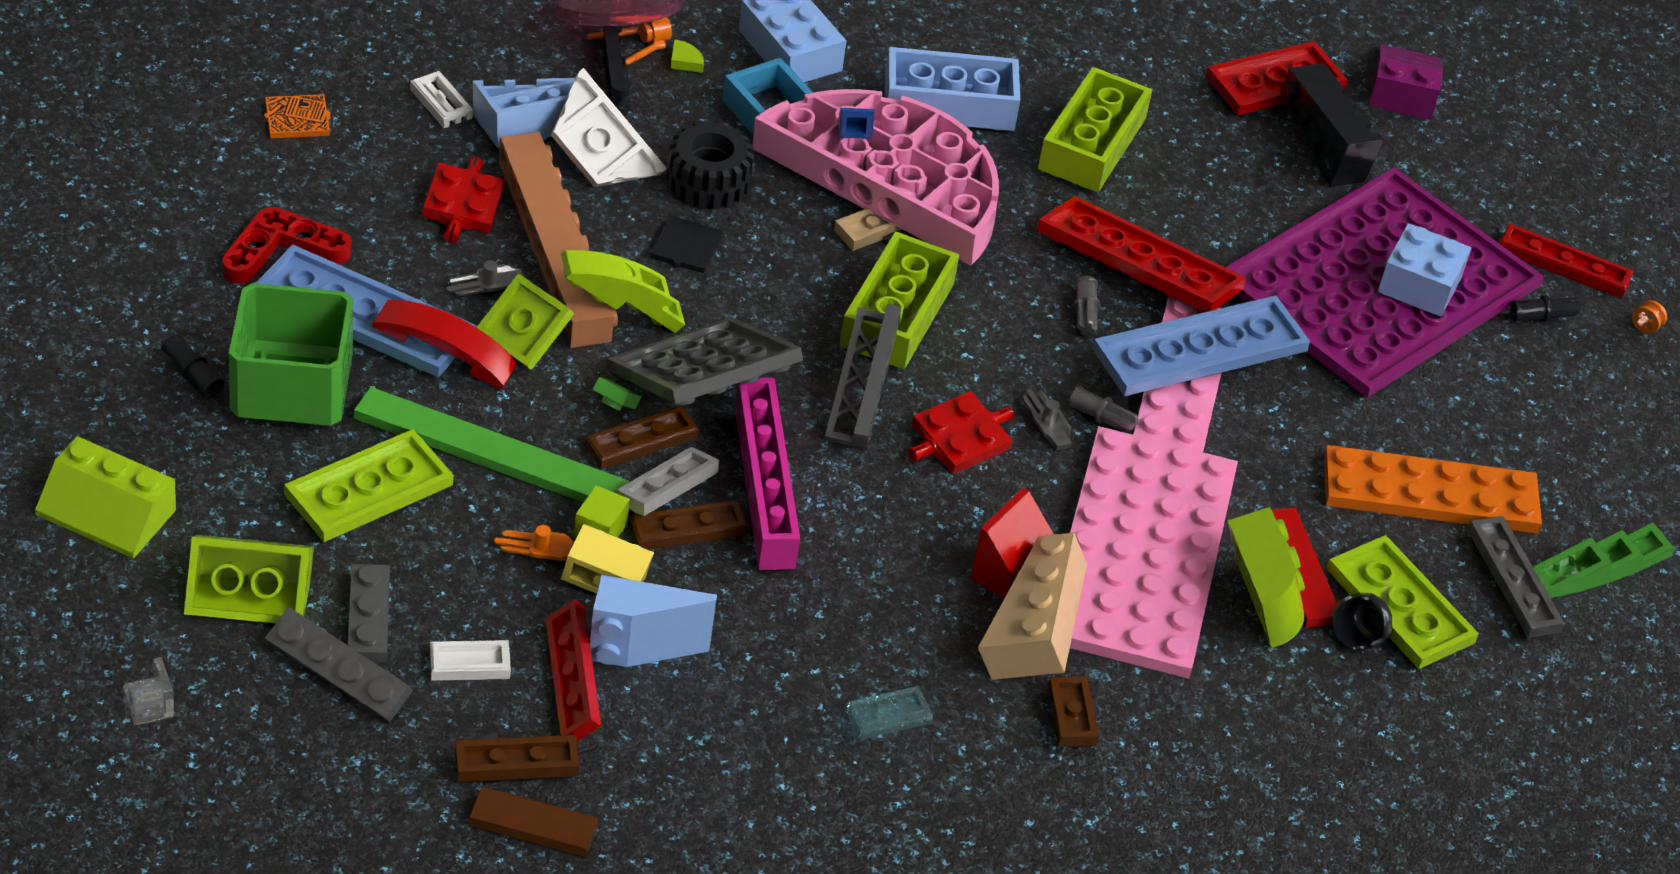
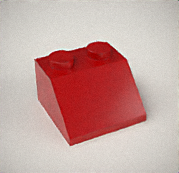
[970,488,1053,599]

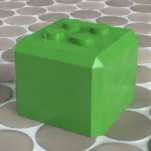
[229,283,353,426]

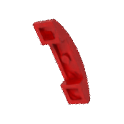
[372,300,517,390]

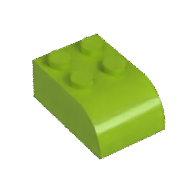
[1228,507,1305,648]

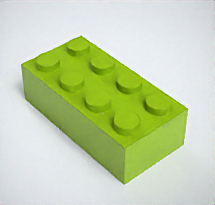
[1038,67,1153,192]
[839,231,959,370]

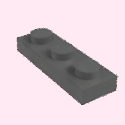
[348,564,390,663]

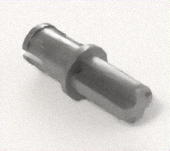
[1073,276,1101,336]
[1069,386,1139,434]

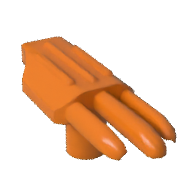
[494,525,574,561]

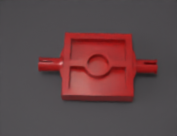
[422,156,505,243]
[908,391,1014,475]

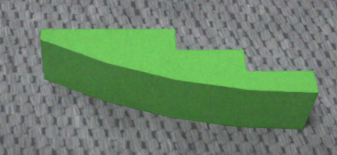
[1533,522,1674,598]

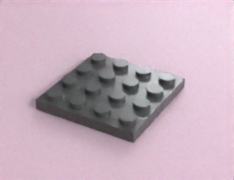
[608,317,803,406]

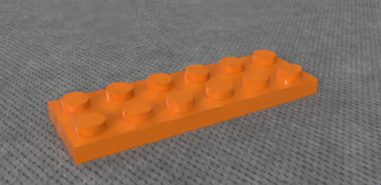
[1324,445,1542,534]

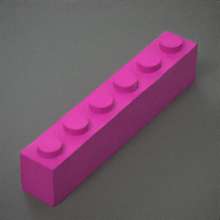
[735,378,800,570]

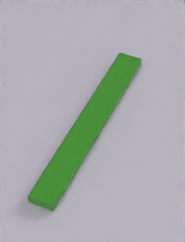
[354,387,631,503]

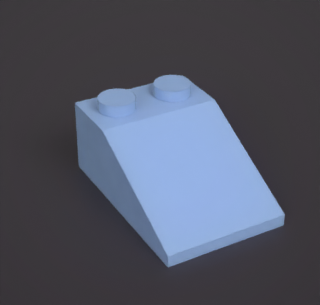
[590,575,717,667]

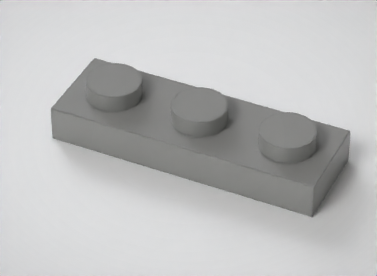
[616,447,719,516]

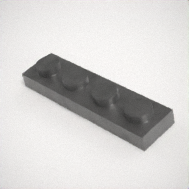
[1467,516,1565,638]
[265,607,413,723]

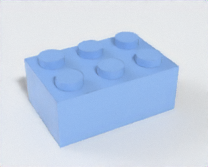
[738,0,847,82]

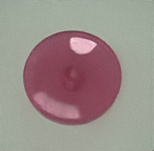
[553,0,683,26]

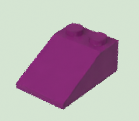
[1369,44,1443,120]

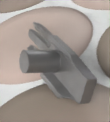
[446,260,524,296]
[1022,389,1072,451]

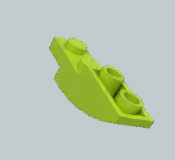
[561,250,685,333]

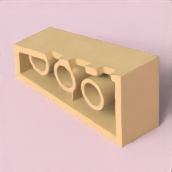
[978,532,1087,680]

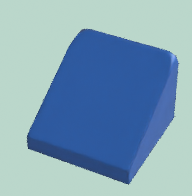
[838,108,874,139]

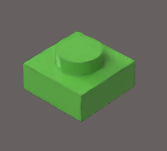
[592,377,642,411]

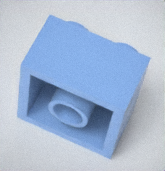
[1378,223,1472,317]

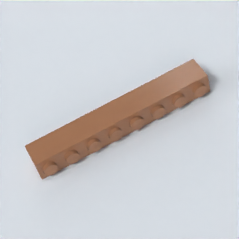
[499,132,618,348]

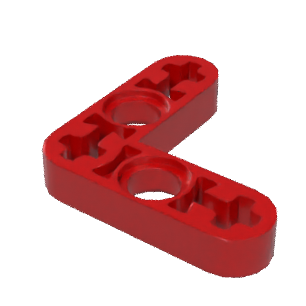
[222,207,351,284]

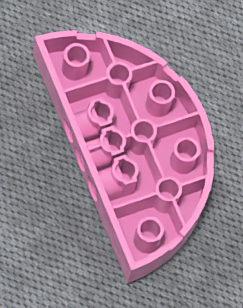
[753,89,999,266]

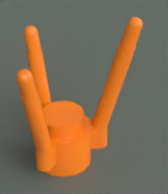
[587,13,672,65]

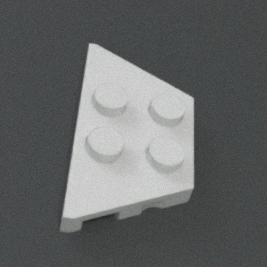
[551,68,667,187]

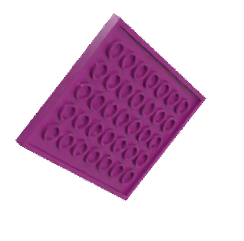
[1225,167,1544,398]

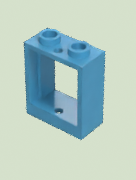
[722,57,813,135]

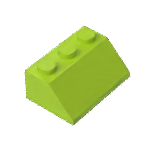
[35,436,176,559]
[184,535,314,624]

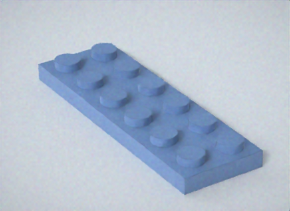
[256,245,476,378]
[1092,295,1310,397]

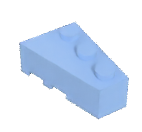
[473,78,575,148]

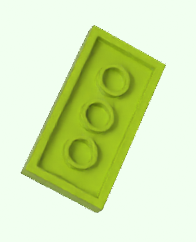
[284,429,454,542]
[1326,535,1479,669]

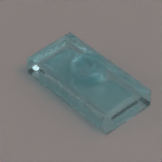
[845,686,933,740]

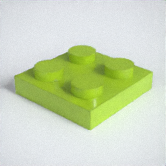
[476,273,575,370]

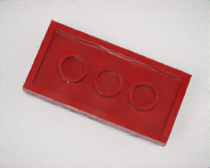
[1205,41,1348,116]

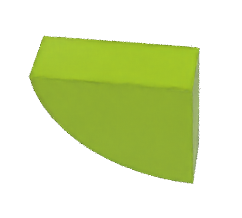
[671,39,704,73]

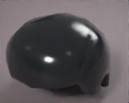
[1332,593,1392,651]

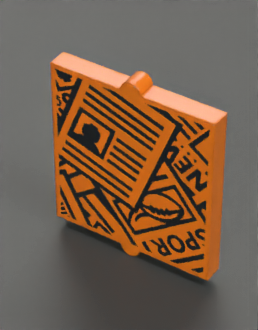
[264,94,331,139]

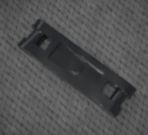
[601,15,631,116]

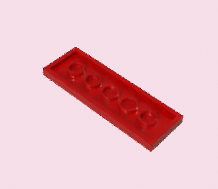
[1037,196,1246,312]

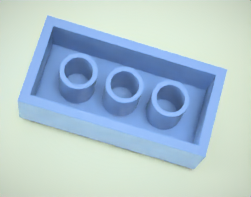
[884,47,1020,131]

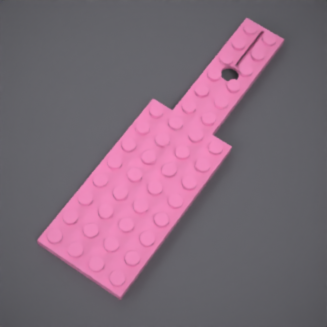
[1070,297,1238,679]

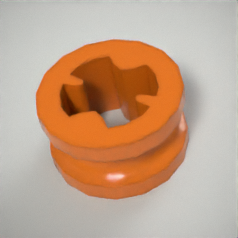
[1632,300,1667,334]

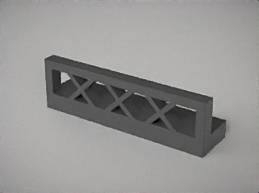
[825,304,901,450]

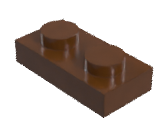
[1048,677,1099,747]

